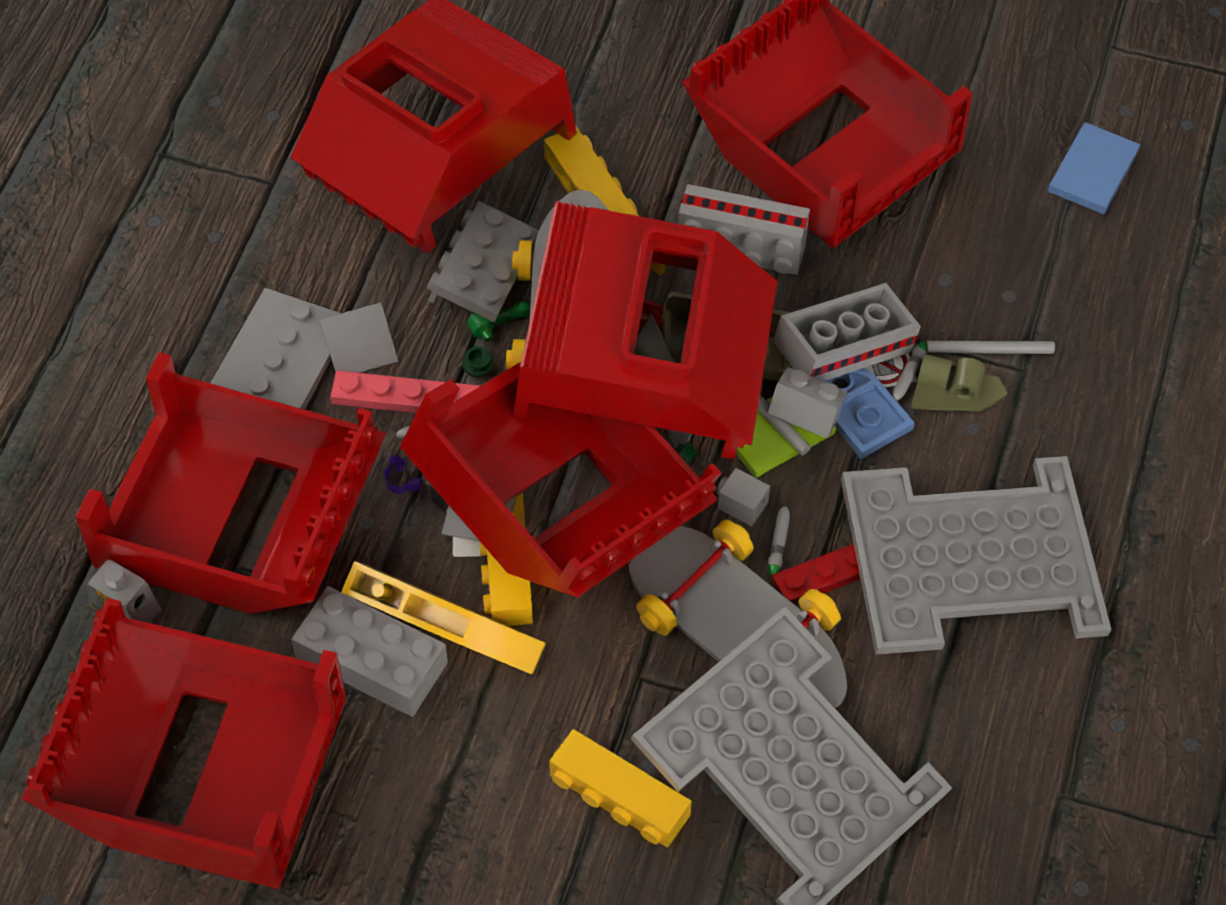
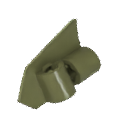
[911,354,1008,412]

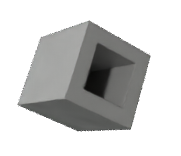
[716,468,770,526]

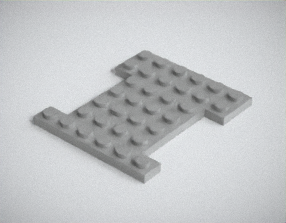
[841,456,1111,655]
[631,606,952,905]

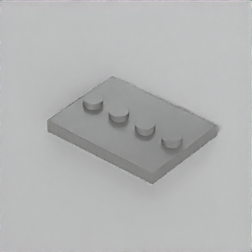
[211,288,341,410]

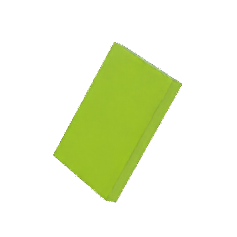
[736,396,836,478]

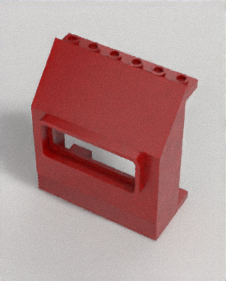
[290,0,577,254]
[682,0,973,249]
[513,201,777,459]
[76,352,387,614]
[400,362,722,598]
[21,598,346,889]

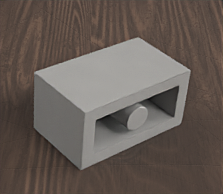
[768,367,847,438]

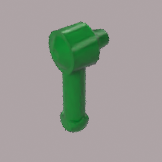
[467,301,530,342]

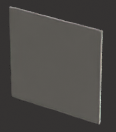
[320,302,399,373]

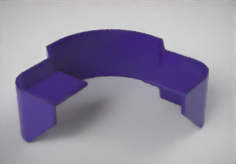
[384,455,422,494]

